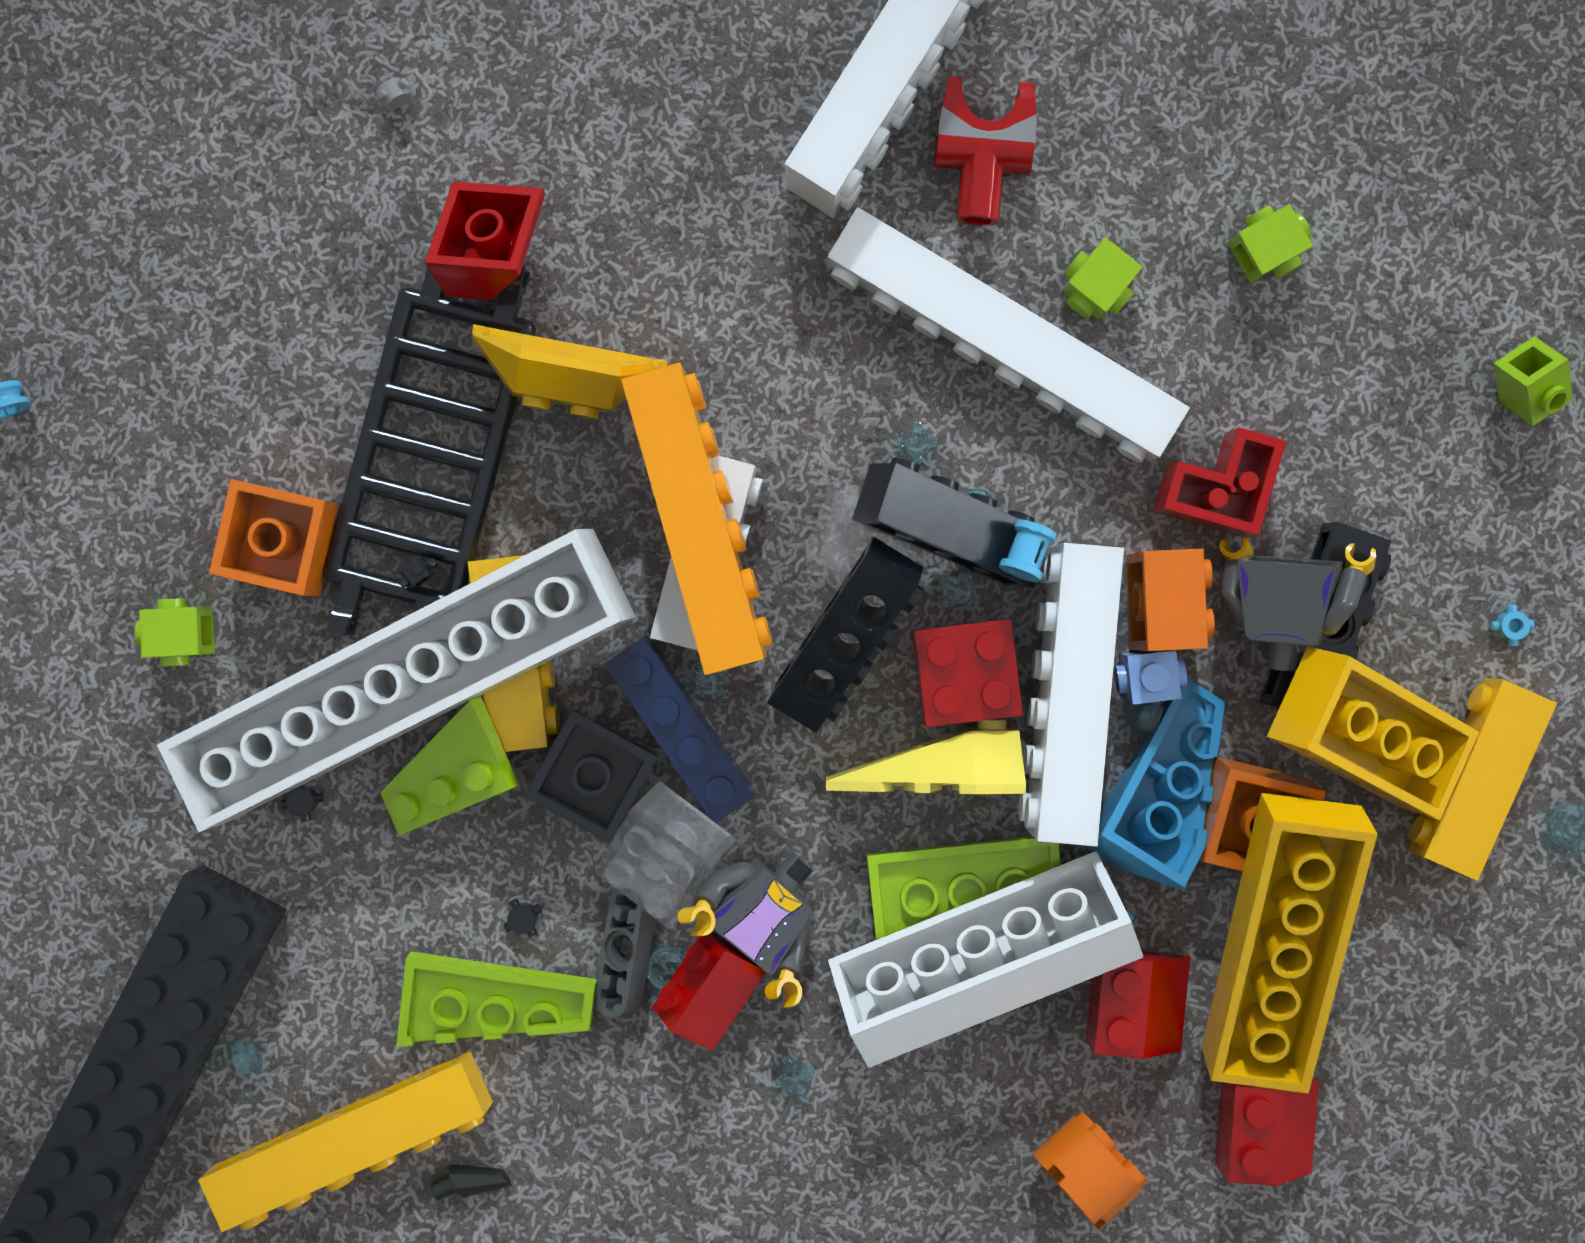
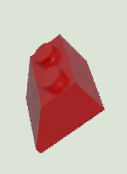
[425,181,545,300]
[1085,951,1191,1059]
[1215,1077,1319,1186]

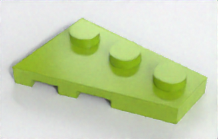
[380,696,519,836]

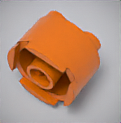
[1032,1111,1148,1231]

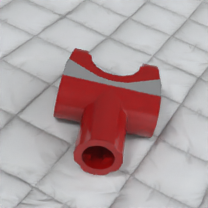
[934,76,1037,226]

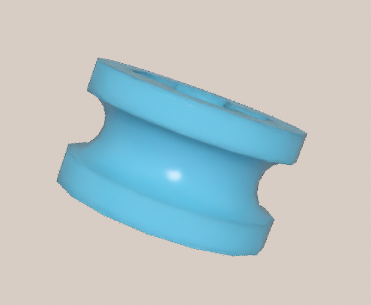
[0,380,31,419]

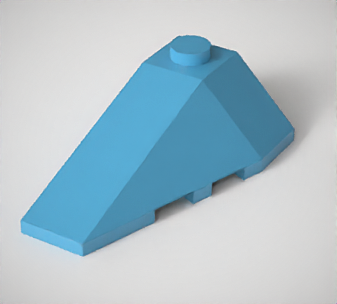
[1082,678,1225,889]

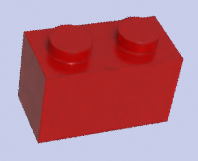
[652,931,766,1051]

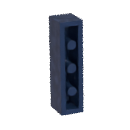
[604,636,756,824]

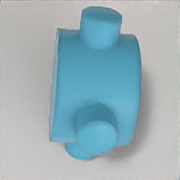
[1490,605,1534,646]

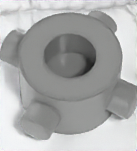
[375,77,410,111]

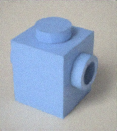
[1114,650,1187,704]

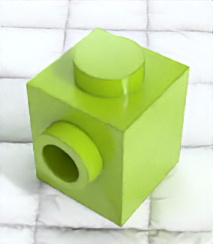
[1227,204,1313,284]
[1062,237,1143,320]
[1494,336,1573,427]
[134,598,215,666]

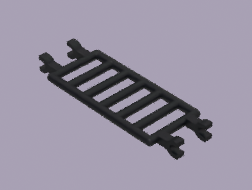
[323,266,536,636]

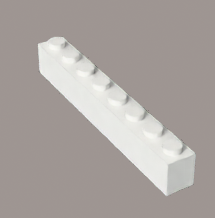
[827,207,1190,463]

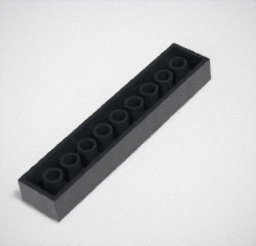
[0,865,287,1243]

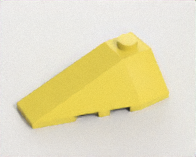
[826,719,1026,794]

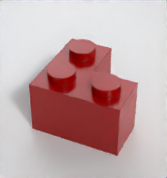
[1153,427,1286,538]

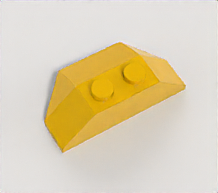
[472,324,668,419]

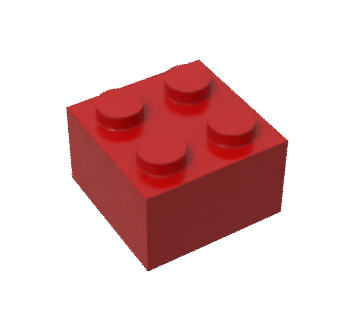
[911,619,1023,727]

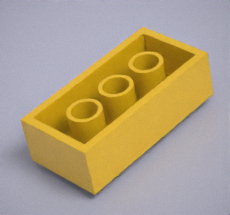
[1266,646,1479,821]

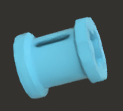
[999,520,1057,582]

